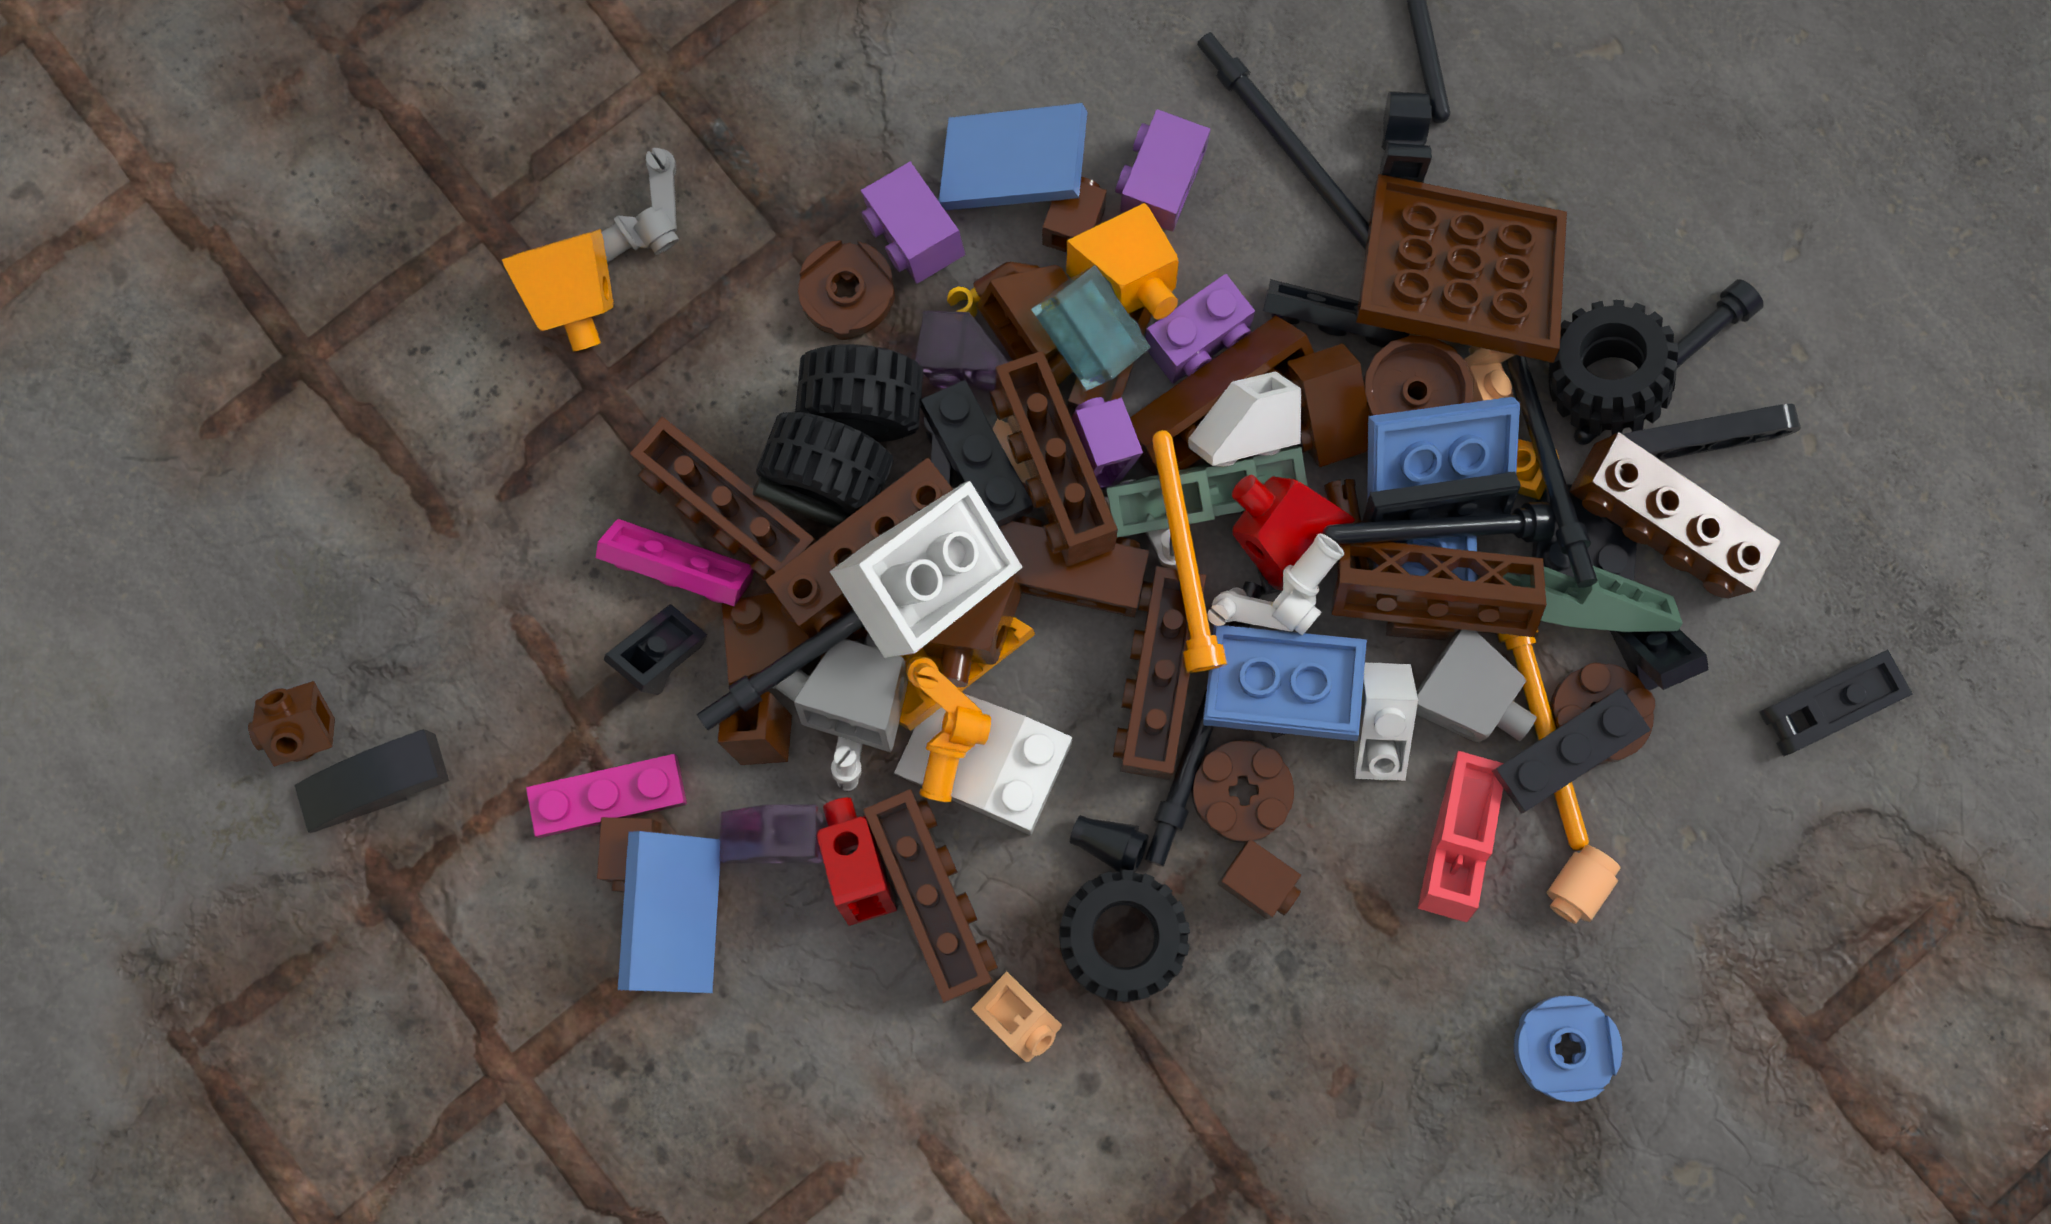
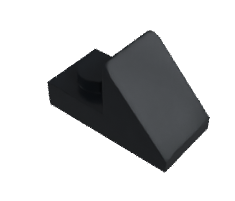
[603,604,708,695]
[1610,629,1709,691]

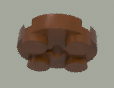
[798,240,895,340]
[1550,663,1656,764]
[1192,740,1294,843]

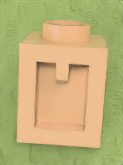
[1464,346,1515,402]
[971,971,1062,1062]

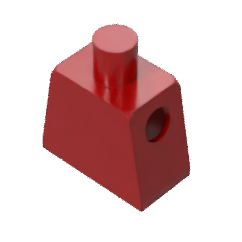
[1232,475,1355,591]
[816,797,897,926]

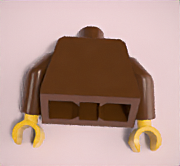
[947,261,1100,386]

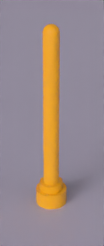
[1152,430,1227,673]
[1497,629,1589,851]

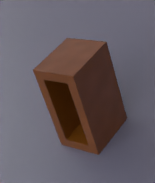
[1287,343,1369,467]

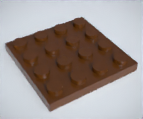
[1356,174,1567,363]

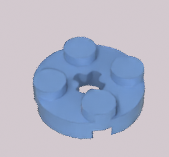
[1514,996,1623,1102]

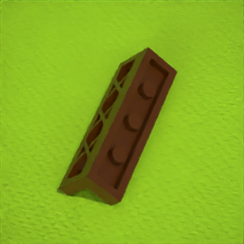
[1332,542,1547,637]

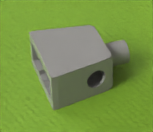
[1416,629,1537,743]
[794,633,908,752]

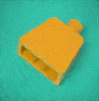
[1066,203,1179,319]
[502,229,614,351]

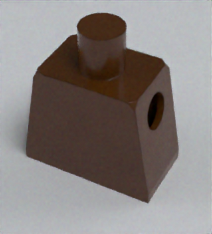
[923,574,1022,687]

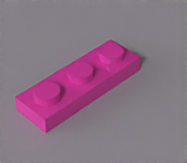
[595,519,754,606]
[526,754,687,838]

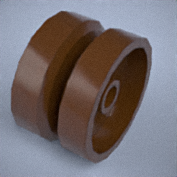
[1363,335,1474,416]

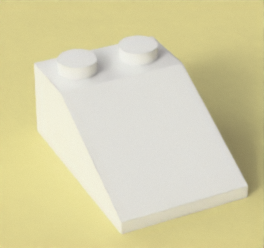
[830,481,1023,658]
[894,694,1073,836]

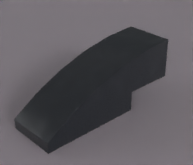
[295,729,449,833]

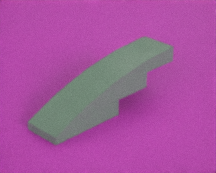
[1106,446,1308,538]
[1478,566,1683,632]

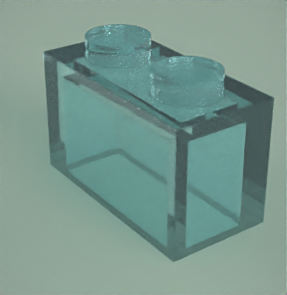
[1031,265,1151,390]

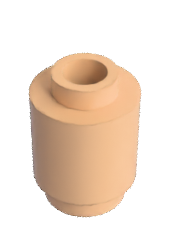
[1547,845,1621,924]

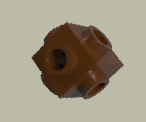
[248,681,335,767]

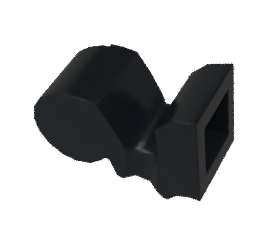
[1380,91,1432,183]

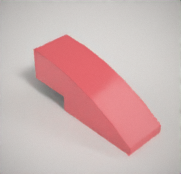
[1418,751,1503,922]

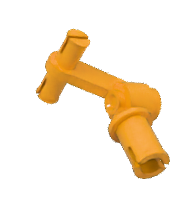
[906,657,991,802]

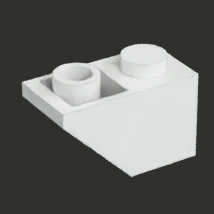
[1188,371,1301,467]
[1354,663,1418,781]

